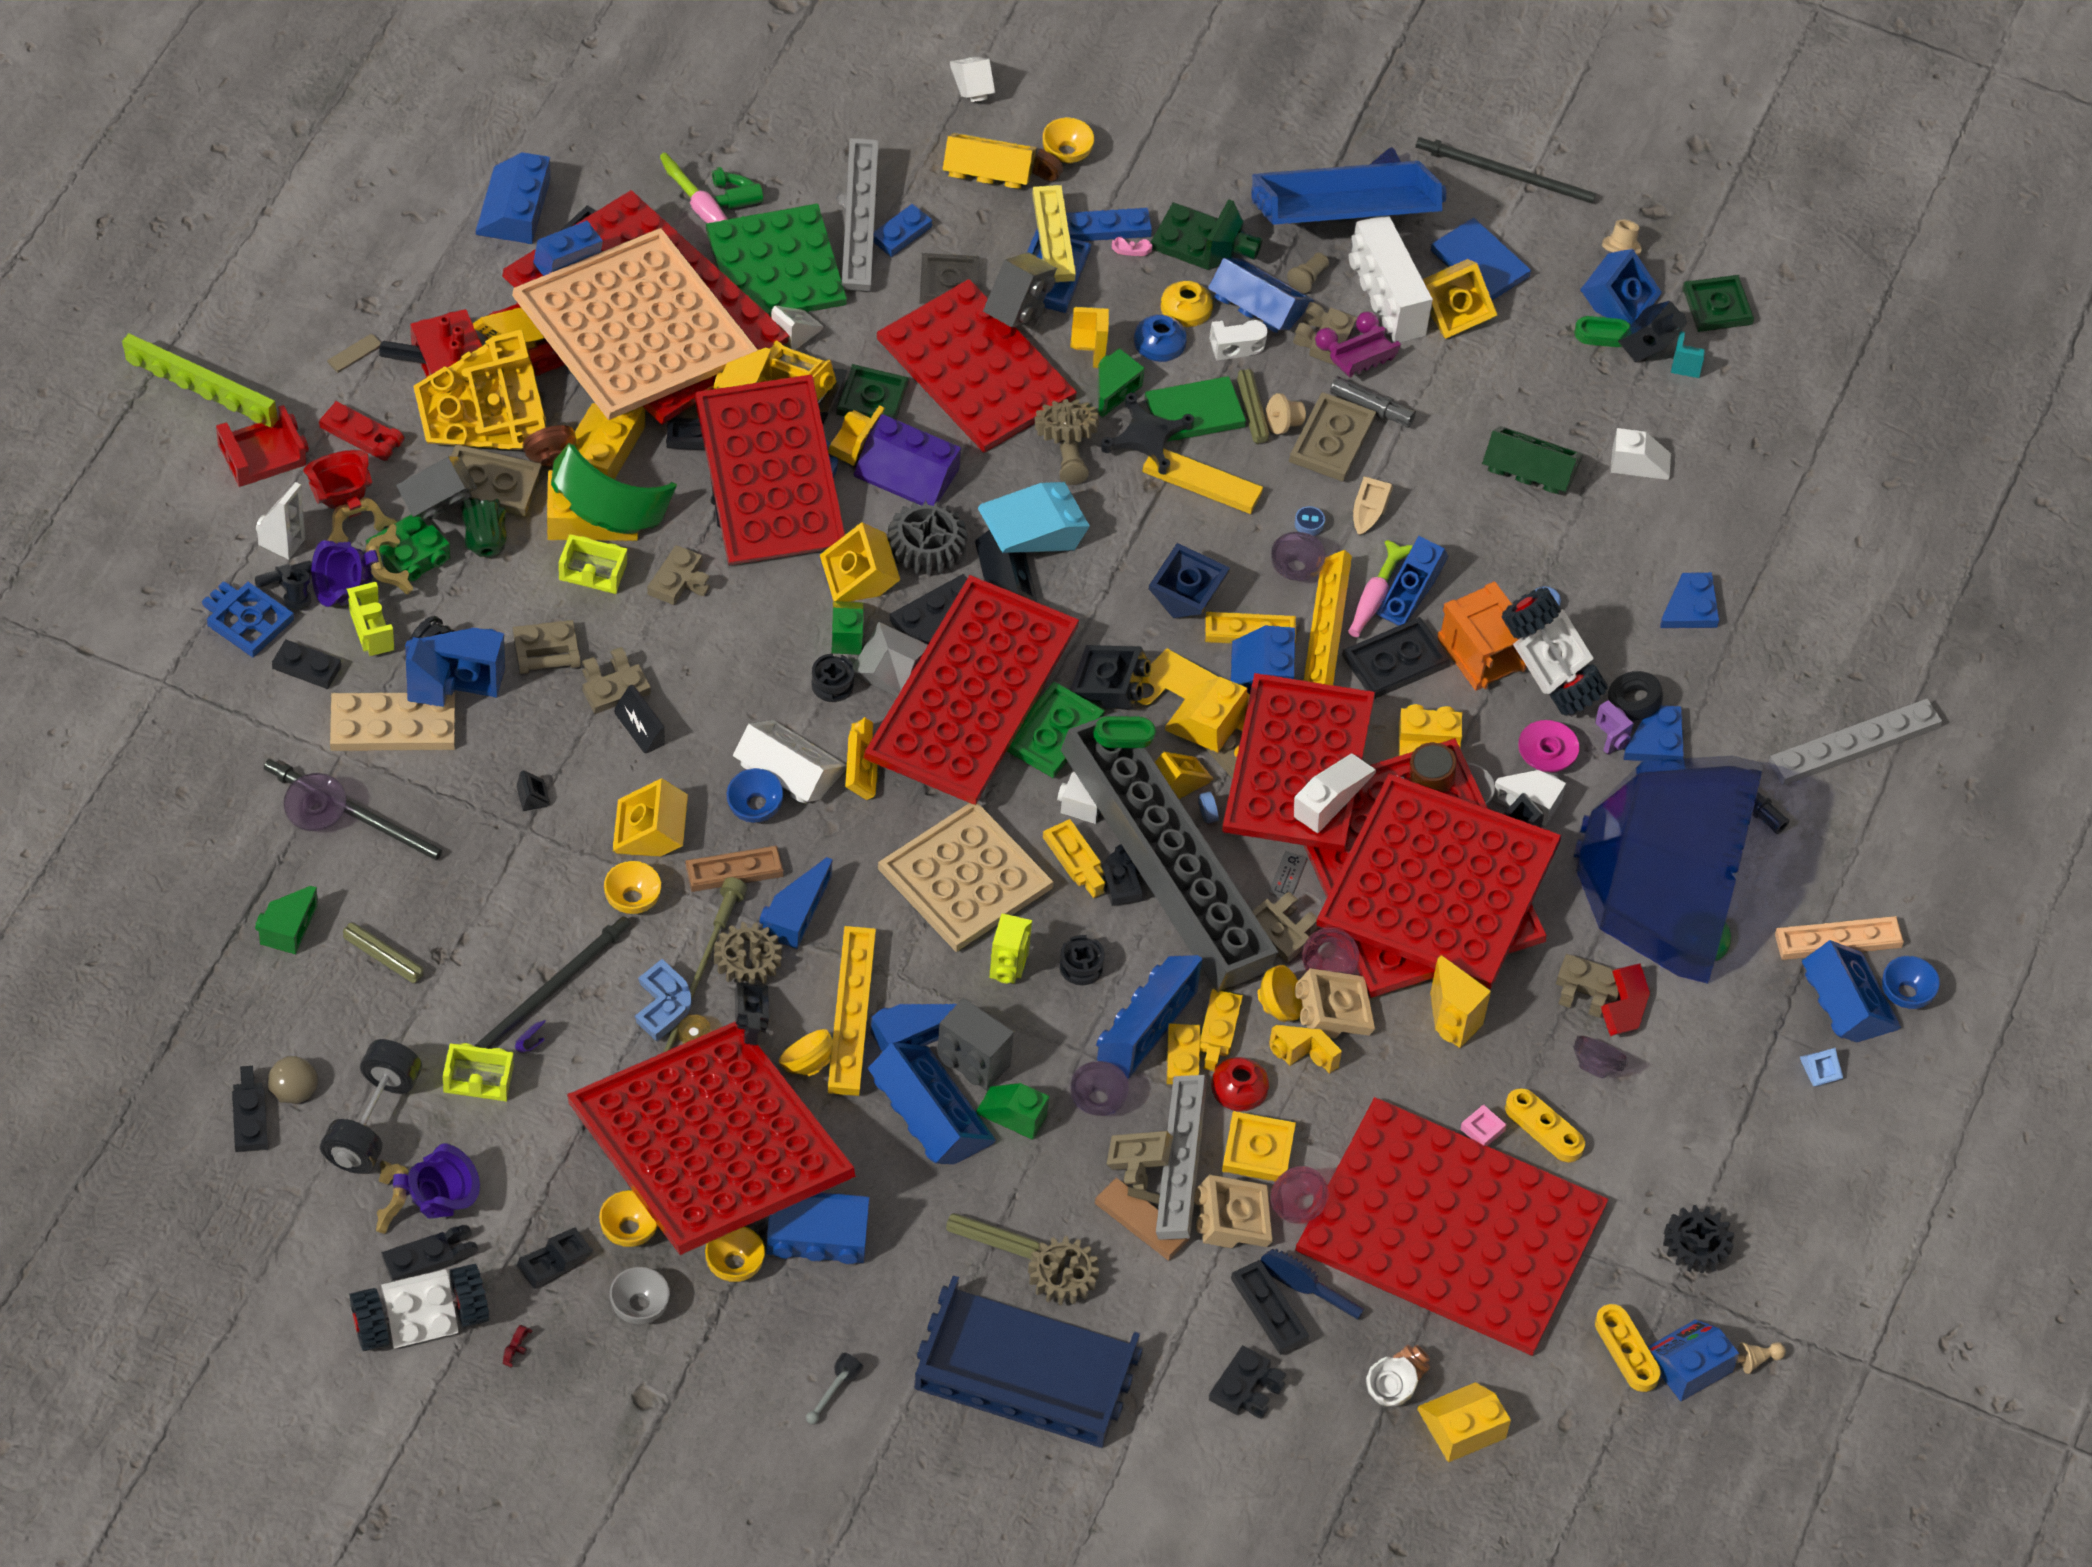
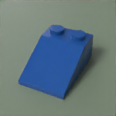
[405,628,505,698]

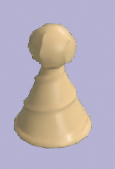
[1736,1342,1786,1374]

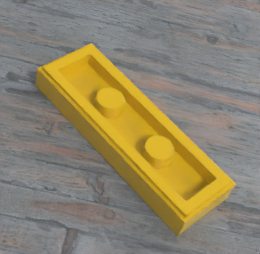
[1205,612,1296,644]

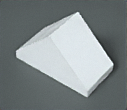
[771,306,824,350]

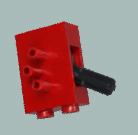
[379,309,482,378]

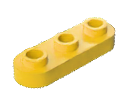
[1505,1088,1585,1162]
[1595,1304,1661,1392]

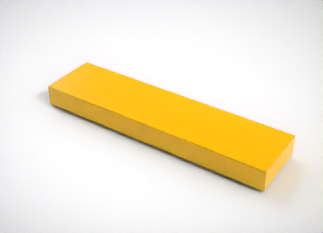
[1142,448,1263,514]

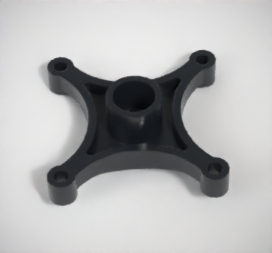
[1101,393,1194,475]

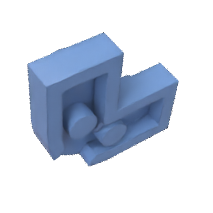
[635,959,692,1041]

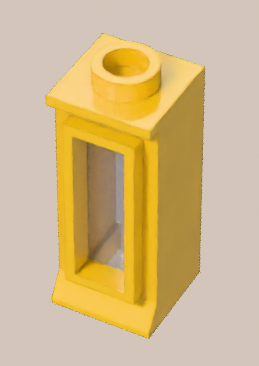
[770,340,837,400]

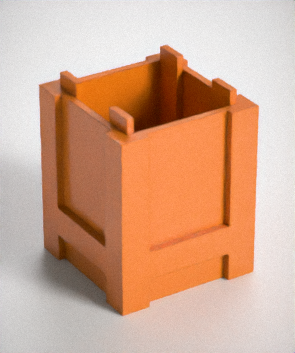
[1437,581,1527,691]

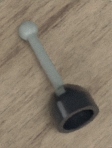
[806,1353,863,1424]

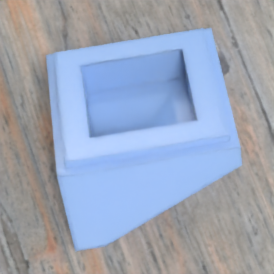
[1800,1048,1843,1087]

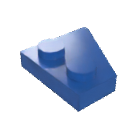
[1660,573,1719,628]
[1623,706,1683,763]

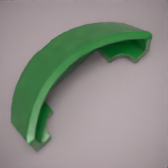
[551,443,677,534]

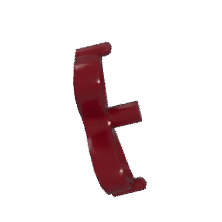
[502,1325,533,1368]

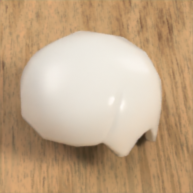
[1366,1357,1418,1407]

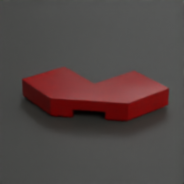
[1600,963,1650,1036]

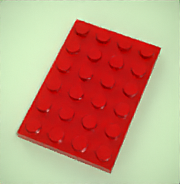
[877,279,1077,453]
[694,374,845,566]
[1222,673,1375,852]

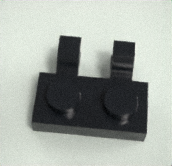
[1209,1345,1286,1419]

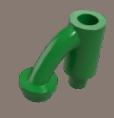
[712,167,763,210]

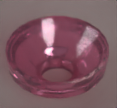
[1302,927,1359,974]
[1270,1166,1329,1224]

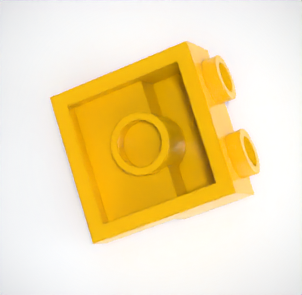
[1399,704,1462,756]

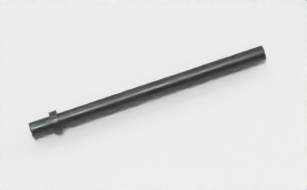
[1415,137,1596,204]
[264,759,442,861]
[475,916,631,1049]

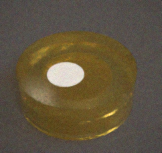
[679,1015,710,1044]

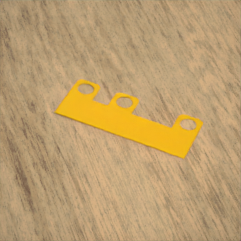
[1137,648,1250,757]

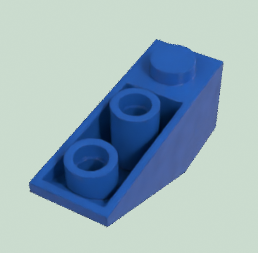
[1377,536,1449,626]

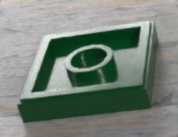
[1682,275,1754,332]
[836,364,909,420]

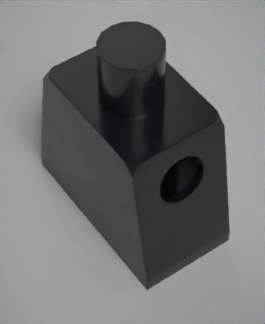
[1618,301,1687,362]

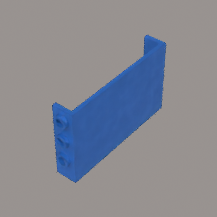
[1251,161,1447,225]

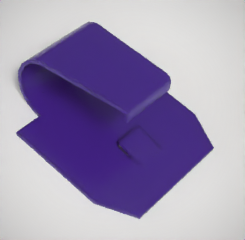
[515,1020,546,1053]

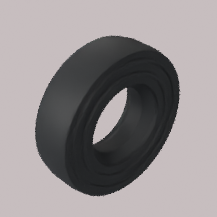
[1608,671,1663,720]

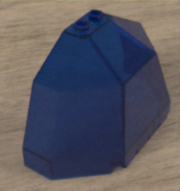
[1573,755,1763,984]

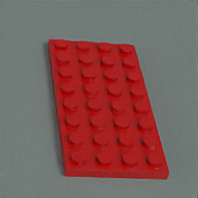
[864,575,1079,805]

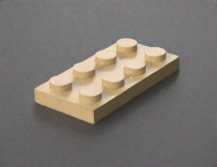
[330,692,455,751]

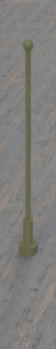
[664,877,748,1052]

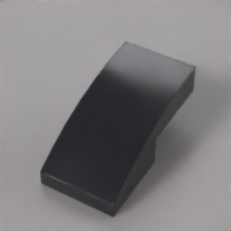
[517,1227,593,1290]

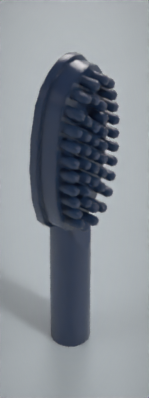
[1261,1249,1364,1320]

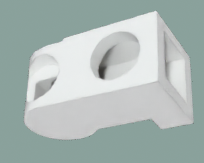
[1210,320,1267,361]

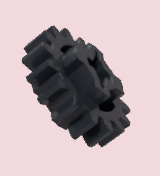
[1663,1205,1734,1273]

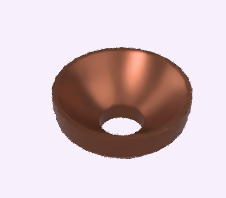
[522,425,576,467]

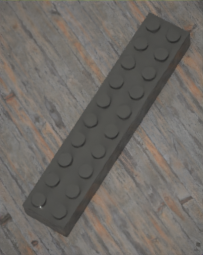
[1061,711,1278,992]

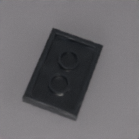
[1342,617,1451,699]

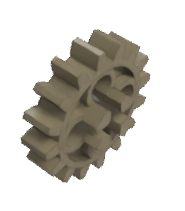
[1035,399,1099,444]
[714,922,782,984]
[1028,1236,1099,1305]

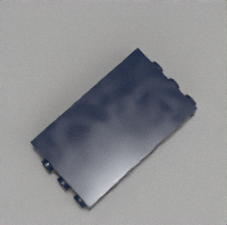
[914,1275,1143,1448]

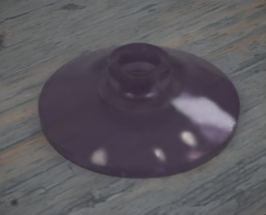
[284,773,346,831]

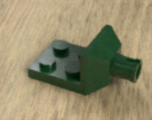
[1151,199,1263,270]

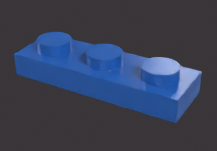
[1066,208,1152,241]

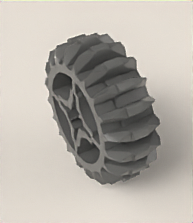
[887,500,968,576]

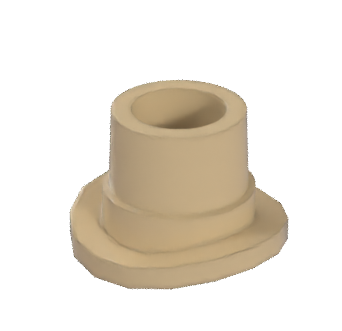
[1602,220,1642,257]
[1265,393,1306,434]

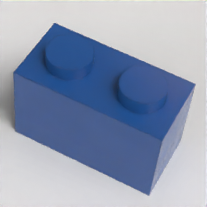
[533,221,603,276]

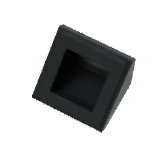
[516,770,550,811]

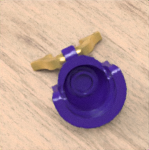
[311,524,413,607]
[376,1143,480,1234]

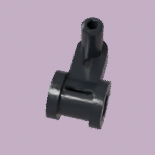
[255,560,312,609]

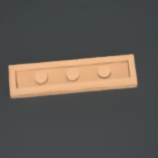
[1775,916,1904,960]

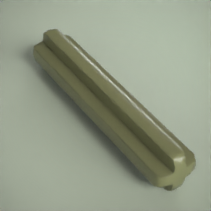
[1237,369,1269,444]
[343,922,424,983]
[946,1213,1040,1259]

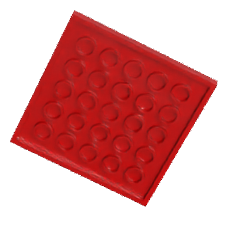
[1317,774,1561,989]

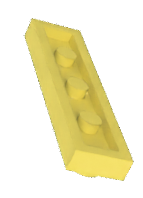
[1032,185,1076,282]

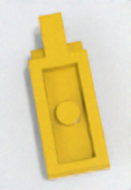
[845,717,877,800]
[1043,819,1105,898]
[1200,989,1243,1072]

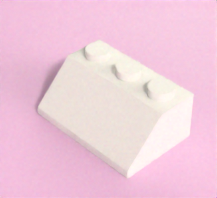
[733,720,847,803]

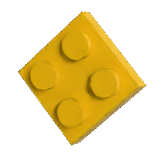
[1222,1111,1296,1183]

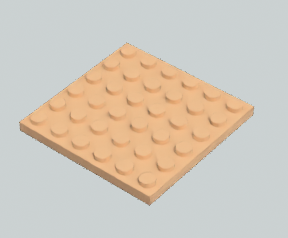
[512,228,758,420]

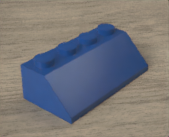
[1096,955,1203,1079]
[868,1042,996,1165]

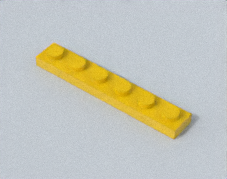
[1303,550,1352,685]
[827,926,876,1096]

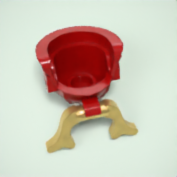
[303,450,397,543]

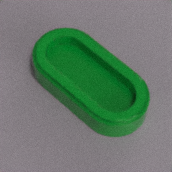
[1574,316,1631,347]
[1093,716,1156,748]

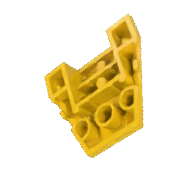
[413,329,547,450]

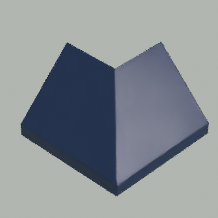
[1148,543,1230,618]

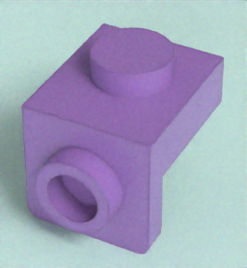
[1595,700,1633,755]

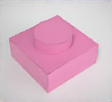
[1460,1104,1506,1146]

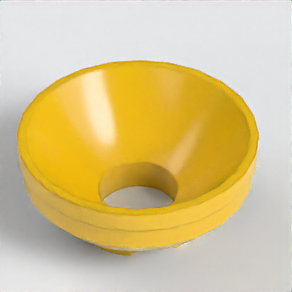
[1042,117,1094,163]
[1160,281,1213,327]
[604,861,661,914]
[1258,965,1303,1022]
[779,1029,833,1076]
[599,1190,658,1247]
[705,1227,765,1282]

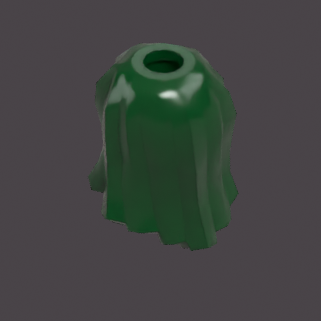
[461,497,507,557]

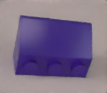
[854,414,961,506]

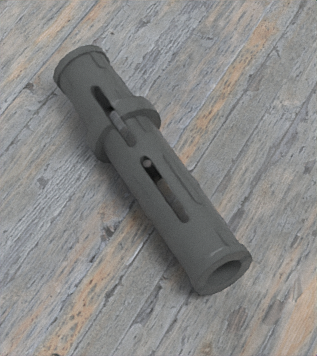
[1330,376,1416,428]

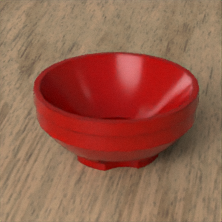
[1211,1057,1269,1111]

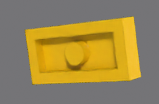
[1166,1023,1200,1084]

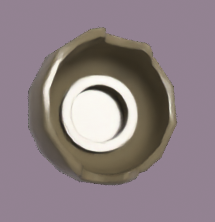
[267,1056,318,1104]

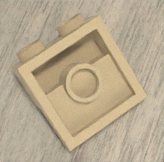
[1295,968,1375,1038]
[1194,1175,1272,1248]

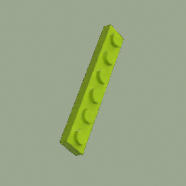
[122,333,278,428]

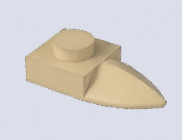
[1353,477,1393,535]

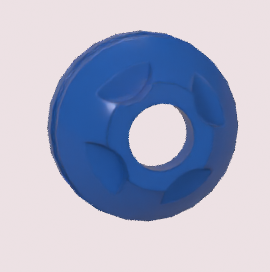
[1134,315,1187,362]
[726,768,783,823]
[1882,956,1940,1009]

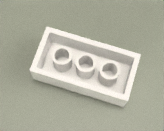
[1349,215,1432,343]

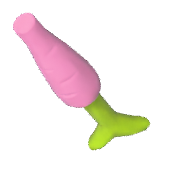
[660,153,728,223]
[1348,540,1413,637]

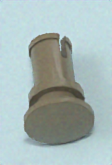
[1287,252,1329,293]
[1059,440,1089,485]

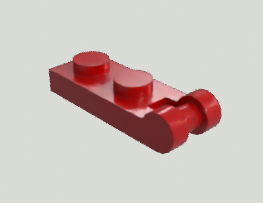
[319,401,405,461]

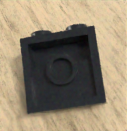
[1070,645,1151,709]

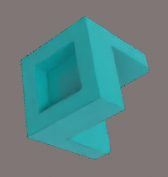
[1671,331,1705,378]

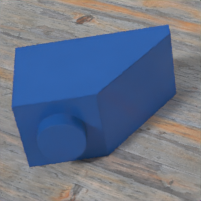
[406,637,455,707]

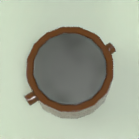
[1410,742,1456,793]

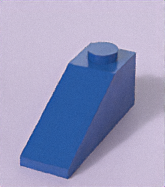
[759,857,833,949]
[871,1004,957,1052]

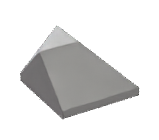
[853,622,928,696]

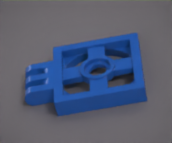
[202,582,294,658]

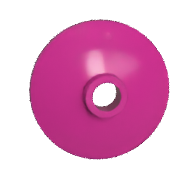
[1518,720,1579,772]

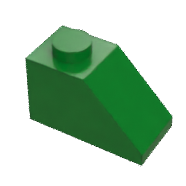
[1097,348,1145,418]
[831,601,863,655]
[255,886,318,955]
[976,1083,1049,1140]

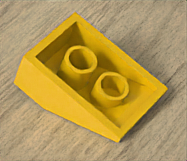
[547,470,638,541]

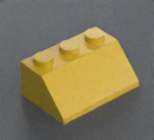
[942,133,1037,189]
[575,403,645,480]

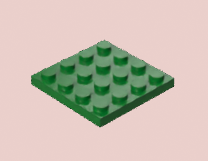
[706,203,847,317]

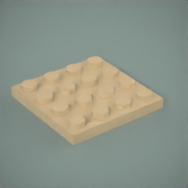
[878,802,1053,952]

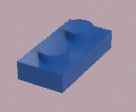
[873,204,932,257]

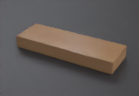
[685,846,783,892]
[1095,1178,1190,1261]

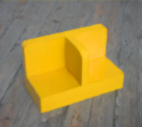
[1070,307,1109,368]
[828,405,885,466]

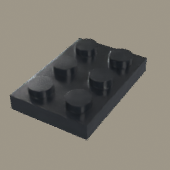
[889,573,967,645]

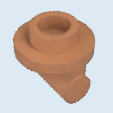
[1392,1345,1430,1381]

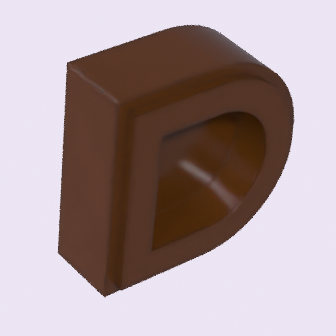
[1032,149,1064,181]

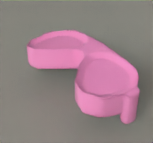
[1111,237,1152,256]

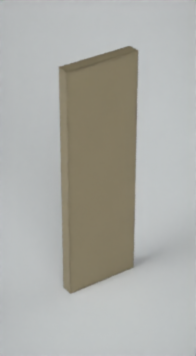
[327,333,381,373]

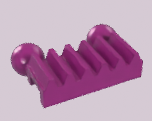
[1315,311,1402,378]

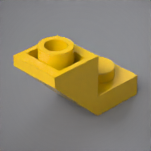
[1269,1025,1342,1074]

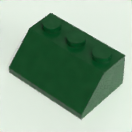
[1482,426,1583,495]

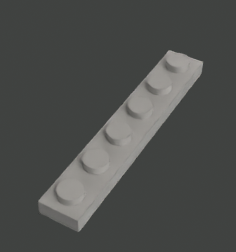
[842,138,878,291]
[1768,699,1942,786]
[1156,1075,1207,1240]

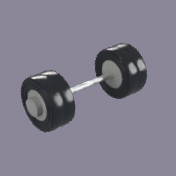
[320,1039,422,1174]

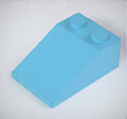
[978,482,1090,553]

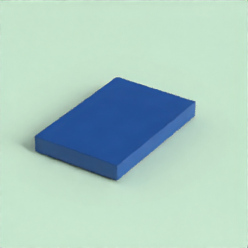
[1431,217,1531,301]
[1027,229,1091,313]

